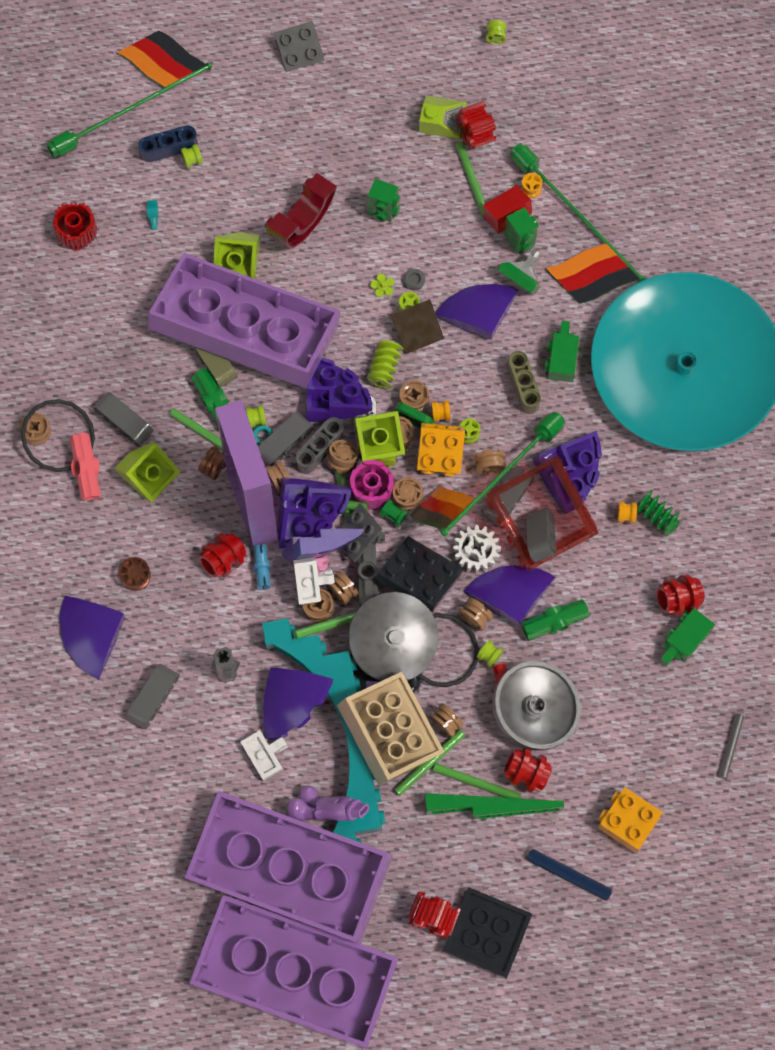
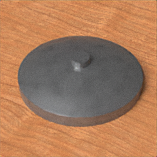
[348,592,439,681]
[492,661,581,751]

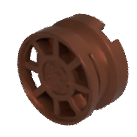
[198,446,226,480]
[119,557,151,591]

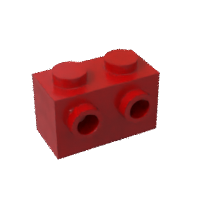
[483,185,532,234]

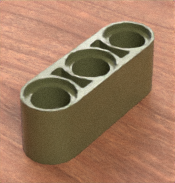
[190,345,238,387]
[508,351,541,414]

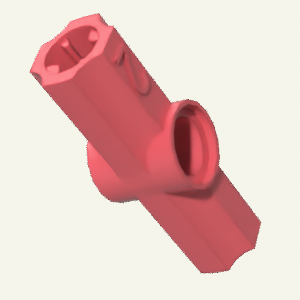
[70,433,101,501]

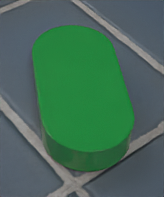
[394,402,435,428]

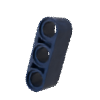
[138,125,198,162]

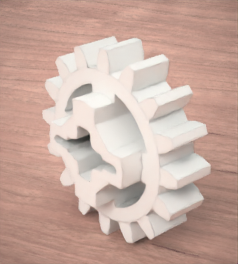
[453,525,501,573]

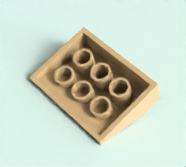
[337,672,444,786]

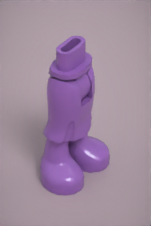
[288,785,369,821]

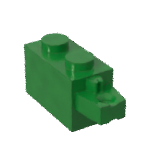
[544,320,579,382]
[660,608,715,667]

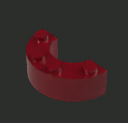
[264,173,337,248]

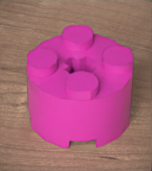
[350,460,394,510]

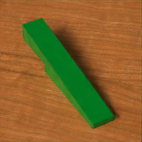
[425,793,564,820]

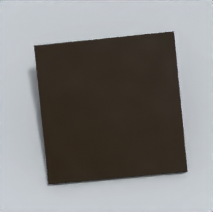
[391,299,444,354]

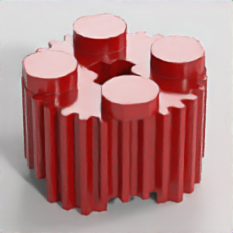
[455,101,497,149]
[53,202,97,251]
[407,891,461,938]

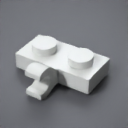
[293,557,335,605]
[241,730,288,781]

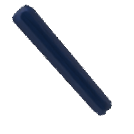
[527,849,612,901]

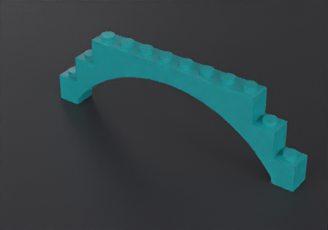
[262,618,386,843]

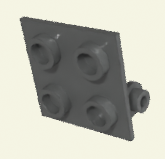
[274,21,325,72]
[339,504,385,562]

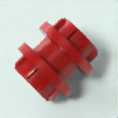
[199,533,246,578]
[657,574,705,617]
[504,747,552,793]

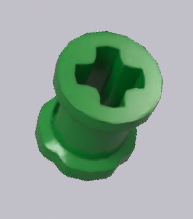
[380,500,408,528]

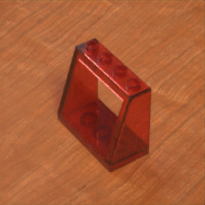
[485,452,599,571]

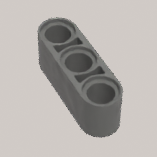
[93,392,154,447]
[258,412,314,466]
[296,417,343,474]
[482,465,535,527]
[527,507,556,562]
[126,663,180,729]

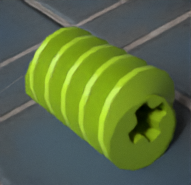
[367,340,403,389]

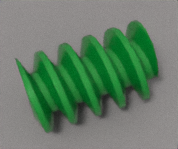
[637,489,684,537]

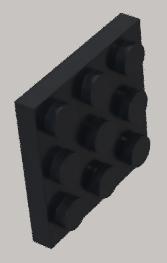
[376,536,464,613]
[442,887,532,980]

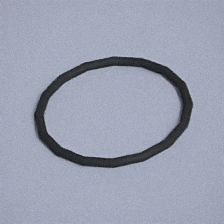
[21,399,95,472]
[417,613,479,687]

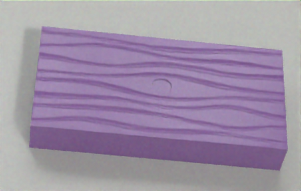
[148,253,340,388]
[215,400,278,547]
[185,791,393,944]
[189,895,398,1050]

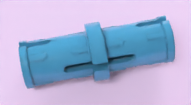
[253,544,271,590]

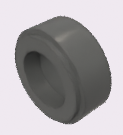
[404,269,425,291]

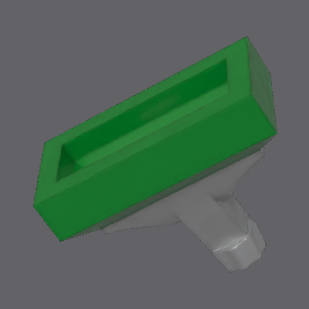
[497,250,541,294]

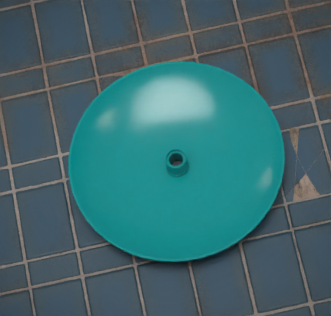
[591,272,775,451]

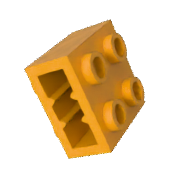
[417,423,465,476]
[598,787,663,854]

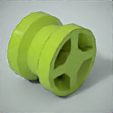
[486,20,507,44]
[180,144,203,168]
[399,292,420,311]
[245,404,267,428]
[459,418,480,444]
[477,640,504,668]

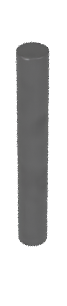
[719,713,745,780]

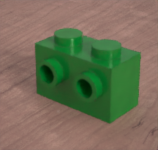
[367,178,401,222]
[504,207,539,254]

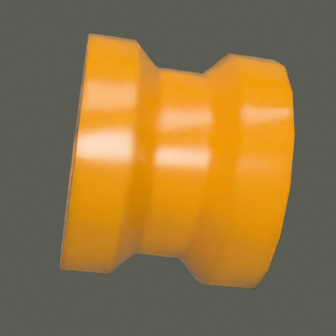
[521,173,543,198]
[431,400,451,423]
[617,501,637,524]

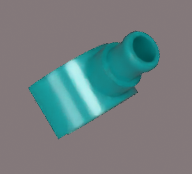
[147,200,159,230]
[252,426,272,446]

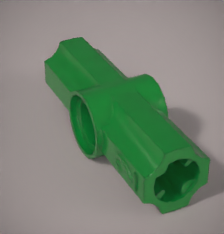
[191,369,229,424]
[521,599,590,641]

